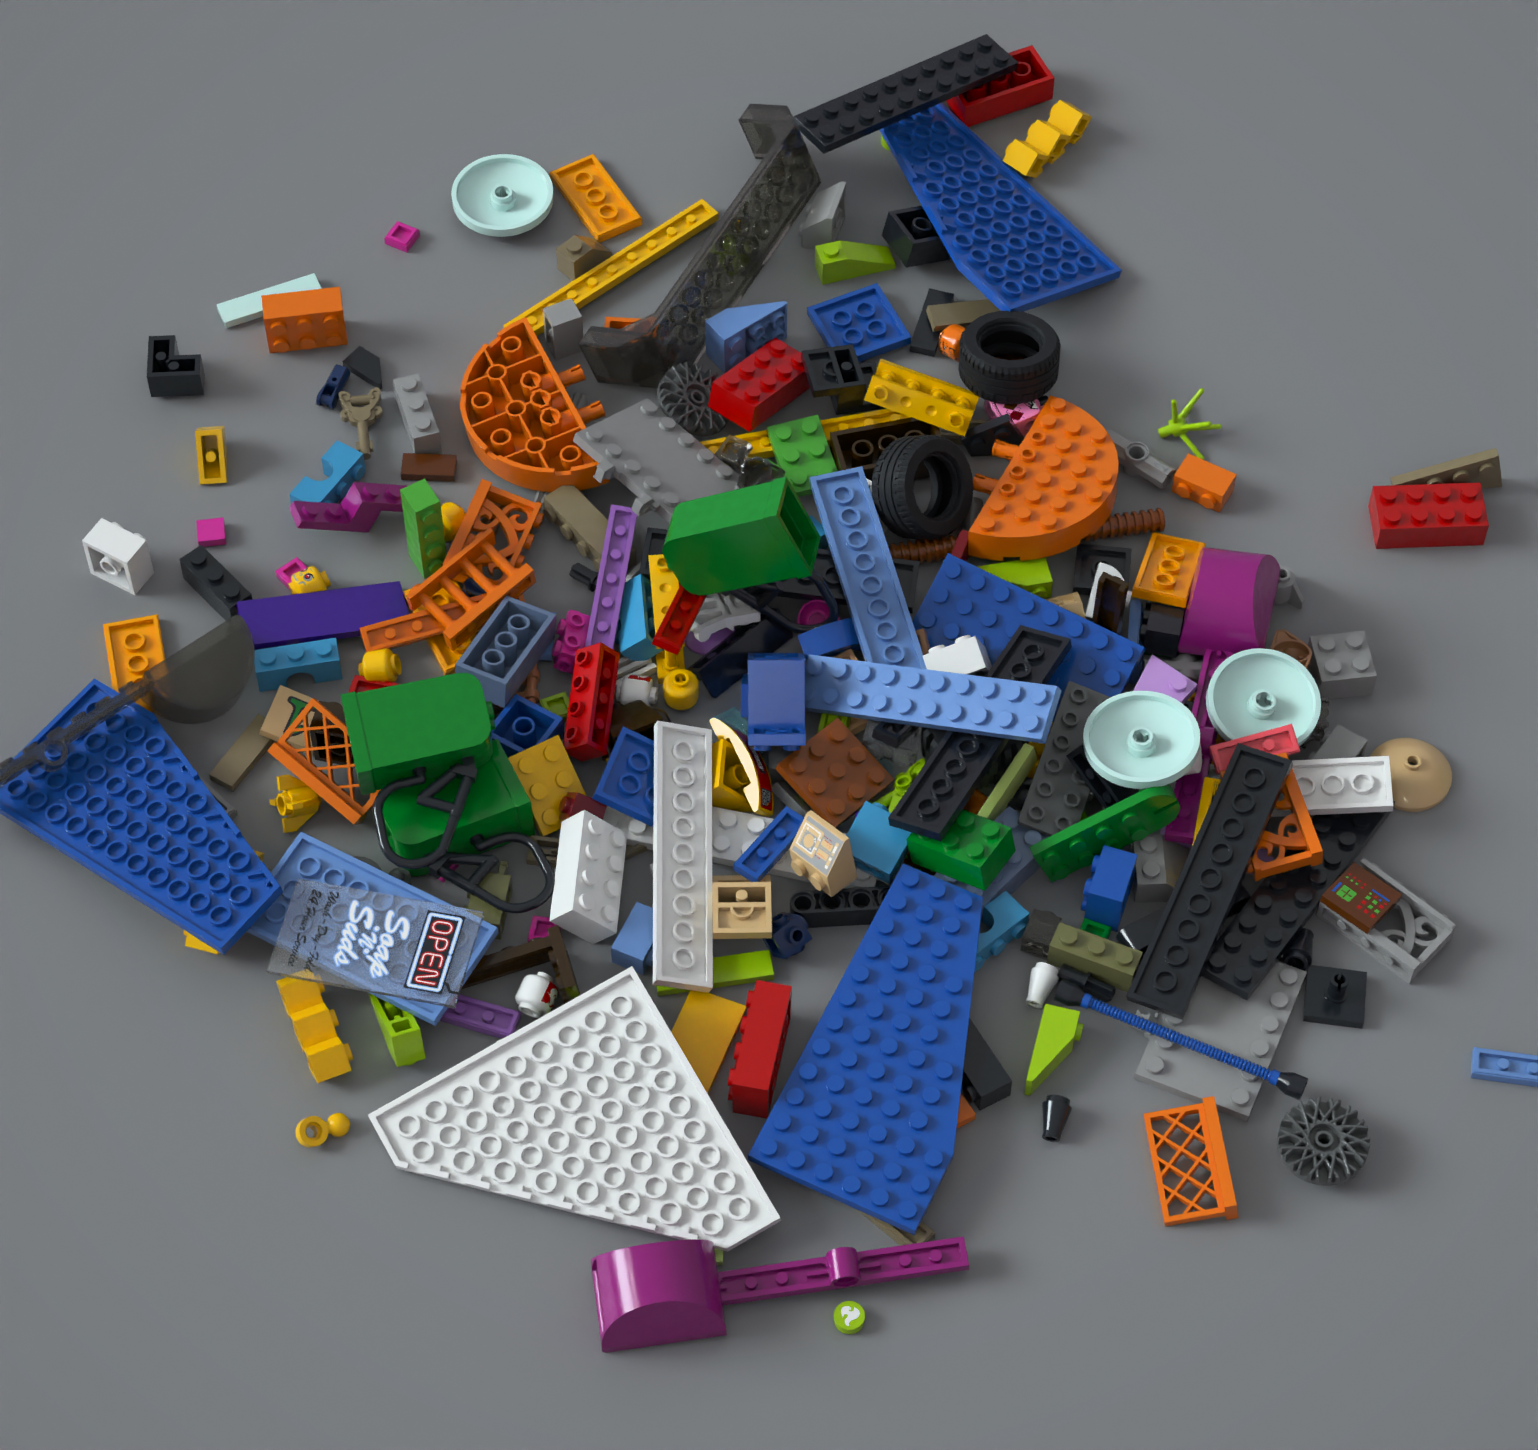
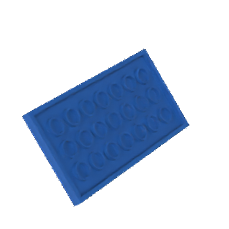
[912,553,1146,722]

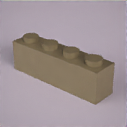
[543,485,637,572]

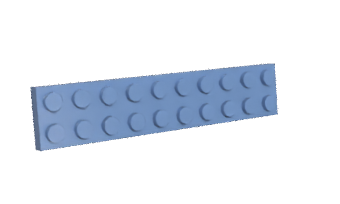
[809,466,927,669]
[805,654,1062,744]

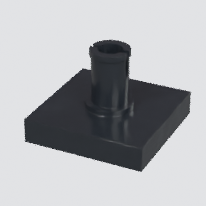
[1303,965,1367,1029]

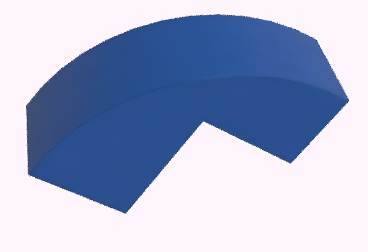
[797,618,861,661]

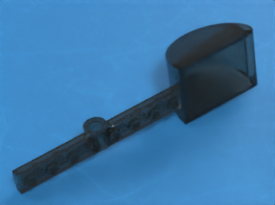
[0,615,255,787]

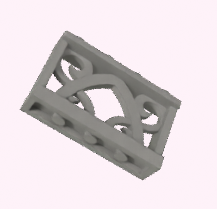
[1316,858,1456,984]

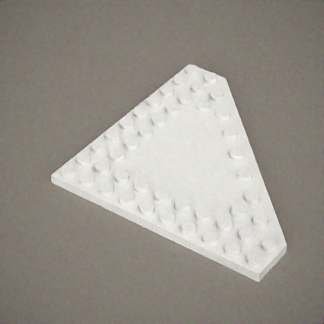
[368,966,781,1252]

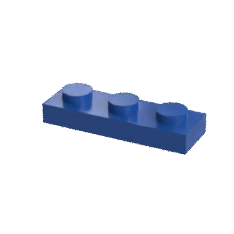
[733,806,804,882]

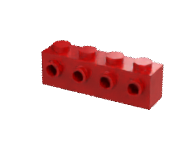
[563,642,620,762]

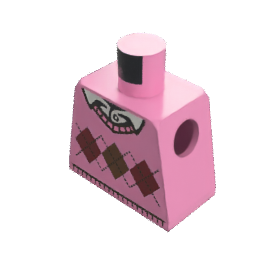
[984,395,1048,436]

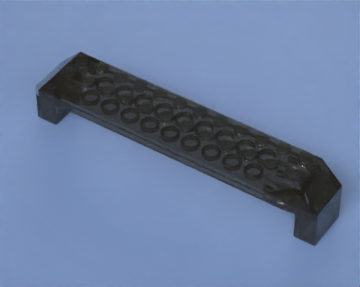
[578,104,822,388]

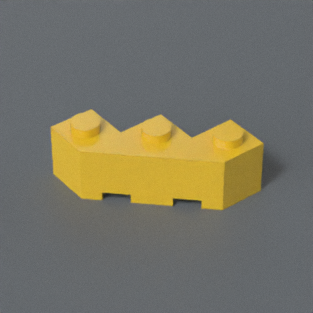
[1003,100,1092,178]
[276,969,354,1083]

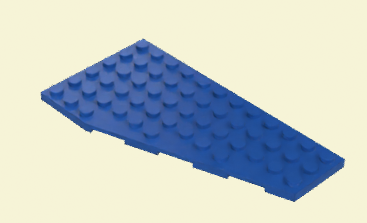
[879,103,1122,312]
[0,678,283,955]
[748,863,983,1235]

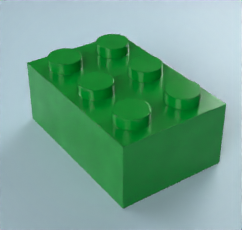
[906,810,1016,891]

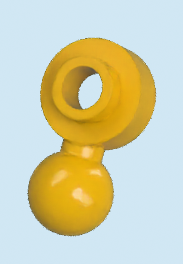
[295,1113,350,1148]

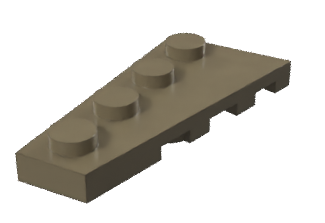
[1390,448,1502,489]

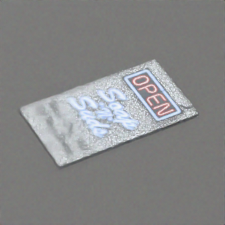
[266,878,484,1008]

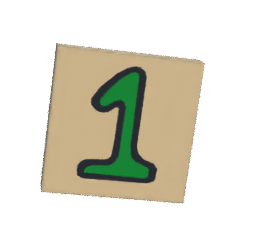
[259,685,319,754]

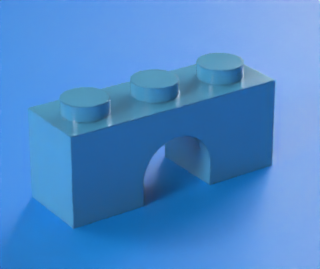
[289,440,366,504]
[253,638,343,692]
[975,891,1030,972]

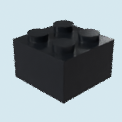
[882,206,950,268]

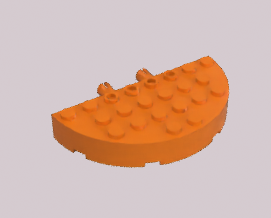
[460,317,610,492]
[968,395,1119,561]

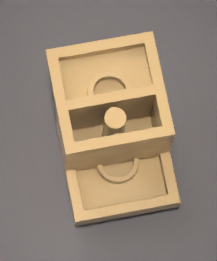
[712,875,772,939]

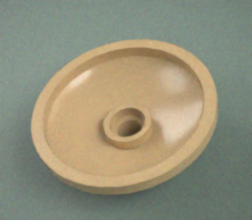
[1370,738,1452,812]

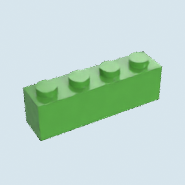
[400,478,447,579]

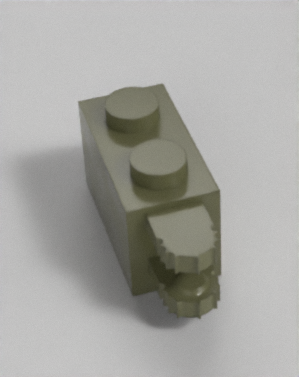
[463,860,513,940]

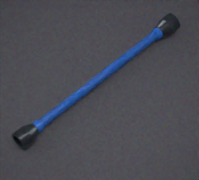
[1054,979,1308,1100]

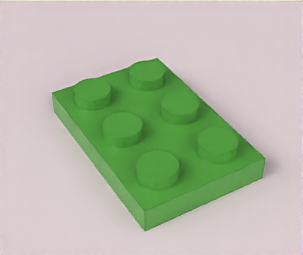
[766,414,837,497]

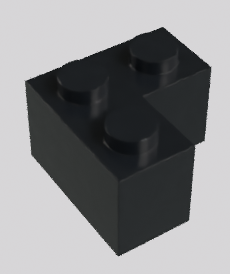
[147,335,205,397]

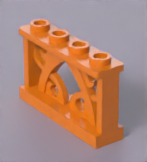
[442,479,544,585]
[1220,752,1323,882]

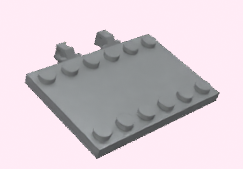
[573,398,751,524]
[1132,939,1307,1122]

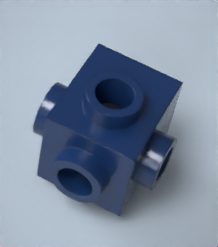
[762,912,812,959]

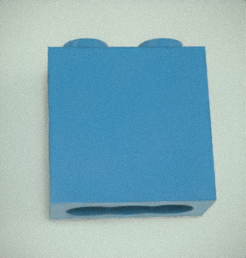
[846,801,912,885]

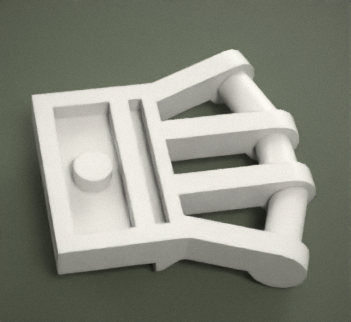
[690,593,760,642]

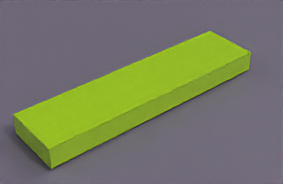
[656,950,774,996]

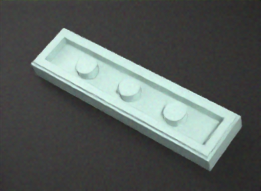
[216,273,322,328]

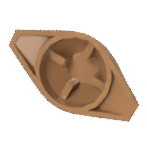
[1270,629,1312,670]

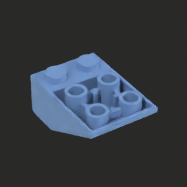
[705,301,787,373]

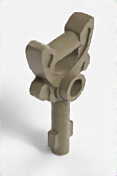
[339,387,383,460]

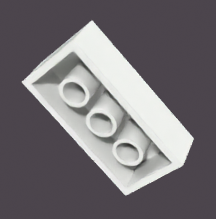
[549,810,627,944]

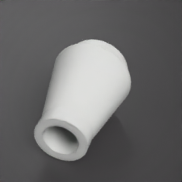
[1026,962,1059,1008]

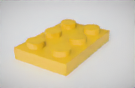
[508,735,586,836]

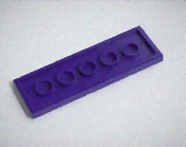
[236,581,409,651]

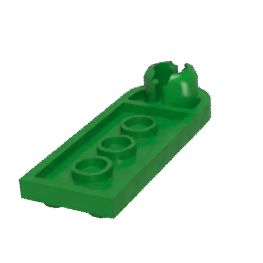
[1029,784,1180,883]

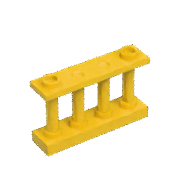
[864,359,979,436]
[648,554,685,684]

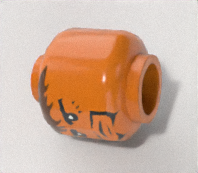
[939,324,965,362]

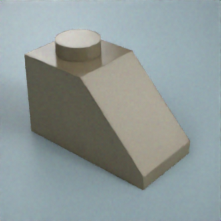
[556,235,612,281]

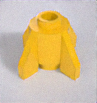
[269,774,321,833]

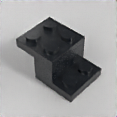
[801,344,885,415]

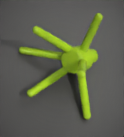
[1158,388,1222,460]

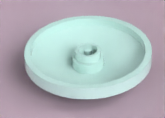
[451,154,554,237]
[1206,648,1321,746]
[1083,691,1200,789]

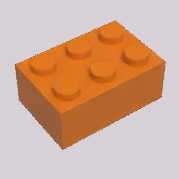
[261,287,348,353]

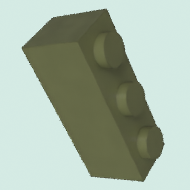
[1047,922,1143,993]

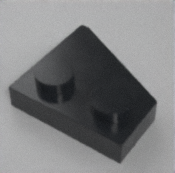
[960,413,1024,457]

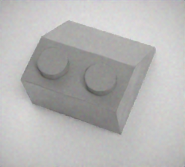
[799,181,846,250]
[1130,834,1188,902]

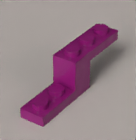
[289,482,407,533]

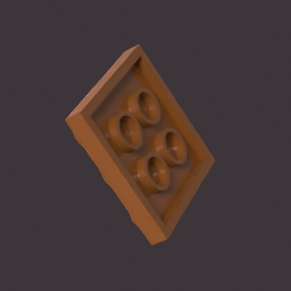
[775,718,895,828]

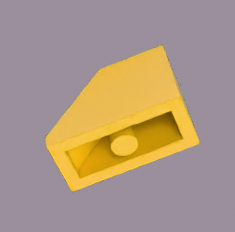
[195,426,227,484]

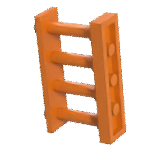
[406,527,536,651]

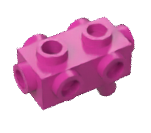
[551,609,590,674]

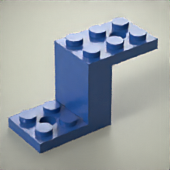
[748,653,806,751]

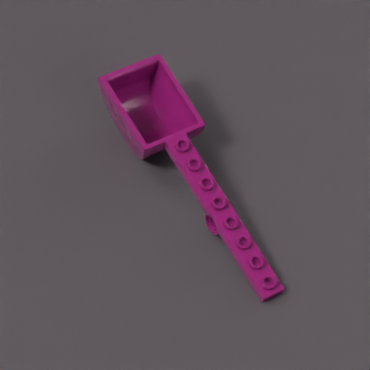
[1164,547,1280,844]
[591,1236,969,1353]

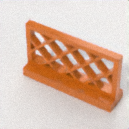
[267,698,380,825]
[1143,1096,1239,1226]

